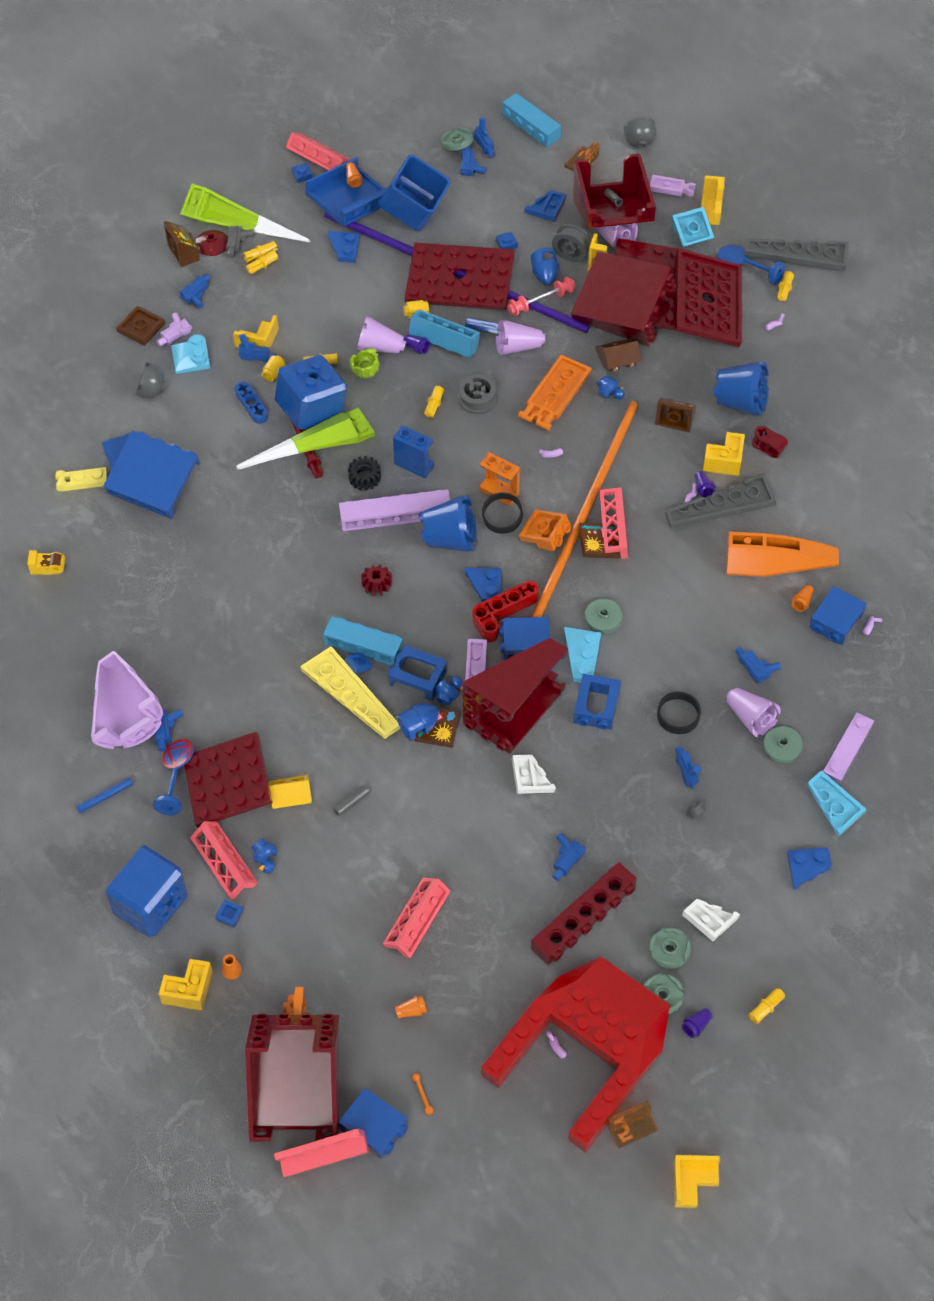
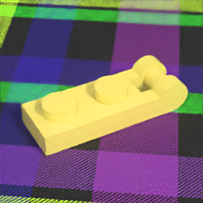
[55,467,107,491]

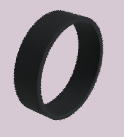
[482,492,523,534]
[657,691,701,734]

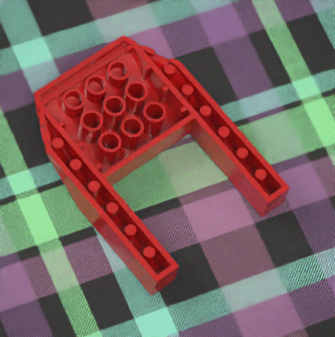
[481,956,670,1153]

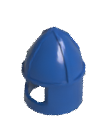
[531,248,559,285]
[396,703,439,741]

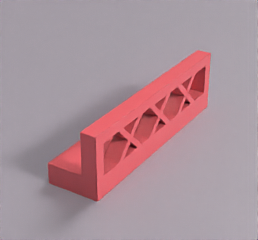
[286,132,351,170]
[600,487,628,559]
[190,821,258,899]
[383,878,451,958]
[274,1129,370,1177]

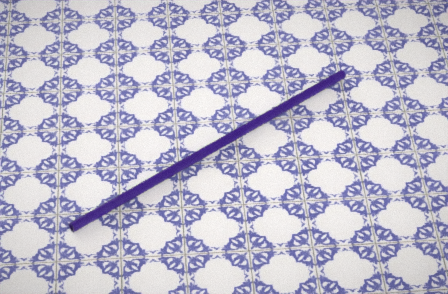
[324,212,590,333]

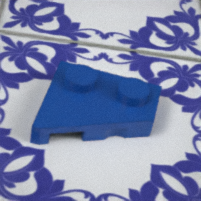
[525,190,566,222]
[328,231,360,263]
[465,568,501,602]
[787,848,832,889]

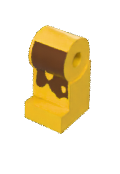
[28,550,65,575]

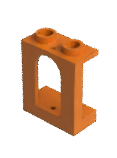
[479,452,520,506]

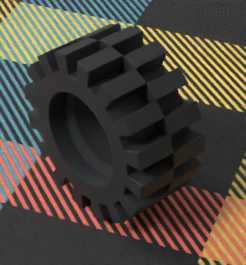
[348,456,381,491]

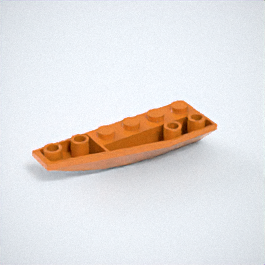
[727,531,839,577]

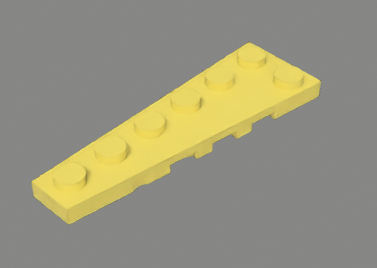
[300,647,400,739]

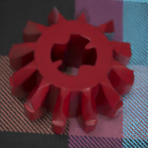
[361,564,393,596]

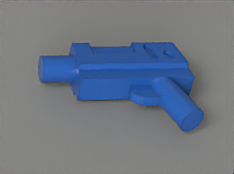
[474,117,495,158]
[460,146,487,176]
[179,273,210,308]
[238,334,278,363]
[735,647,781,683]
[155,709,183,752]
[675,747,701,788]
[552,833,586,881]

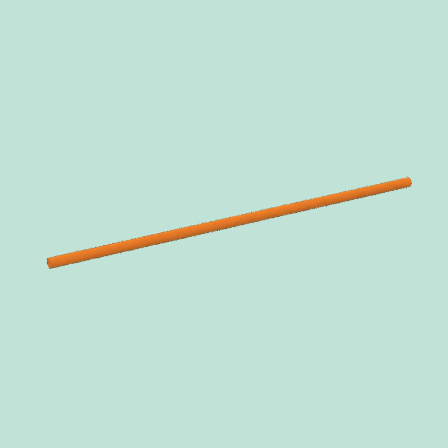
[513,401,639,656]

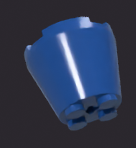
[713,362,769,416]
[420,495,477,552]

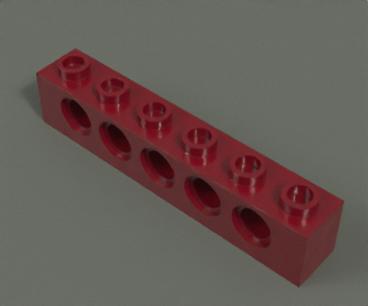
[531,862,637,965]

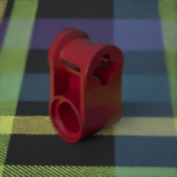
[752,426,788,458]

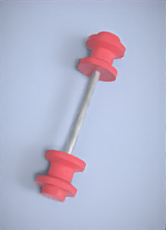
[507,276,575,317]

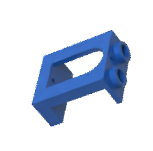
[387,646,447,701]
[573,674,621,730]

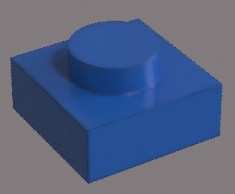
[291,163,313,183]
[496,232,518,249]
[345,653,372,674]
[215,900,244,928]

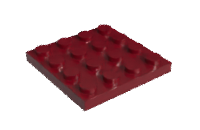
[184,732,273,828]

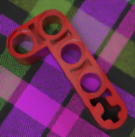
[472,581,539,642]

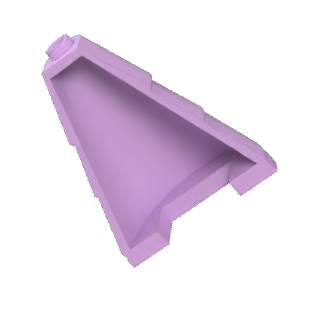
[91,651,163,749]

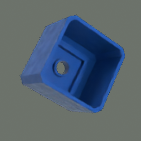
[379,155,451,231]
[274,355,347,430]
[106,845,188,937]

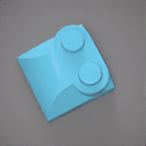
[671,207,715,247]
[171,334,210,374]

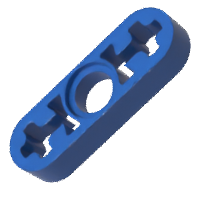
[235,382,268,423]

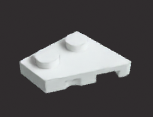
[511,755,556,794]
[682,899,740,942]

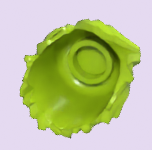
[350,348,380,379]

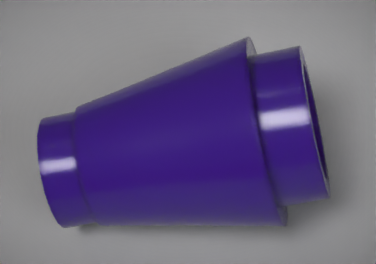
[404,334,430,354]
[695,471,715,498]
[682,1008,713,1038]

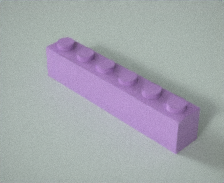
[339,489,450,531]

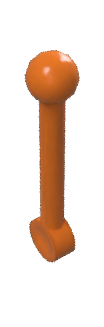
[412,1073,434,1116]

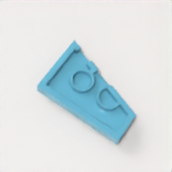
[564,627,601,683]
[807,770,866,837]

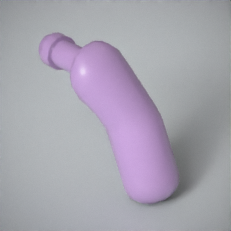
[765,313,785,331]
[539,448,563,458]
[684,483,698,503]
[863,616,882,635]
[546,1031,567,1059]

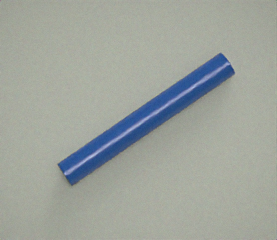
[76,778,133,813]

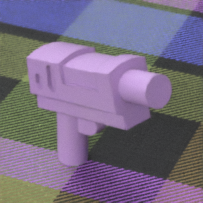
[156,312,192,347]

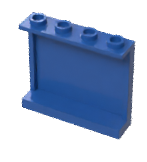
[305,157,388,227]
[103,430,200,519]

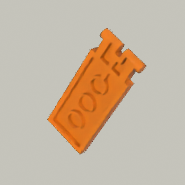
[518,355,592,431]

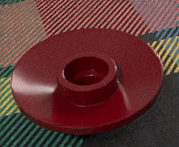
[195,230,228,256]

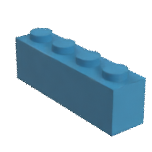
[502,93,561,147]
[409,309,480,357]
[323,616,403,666]

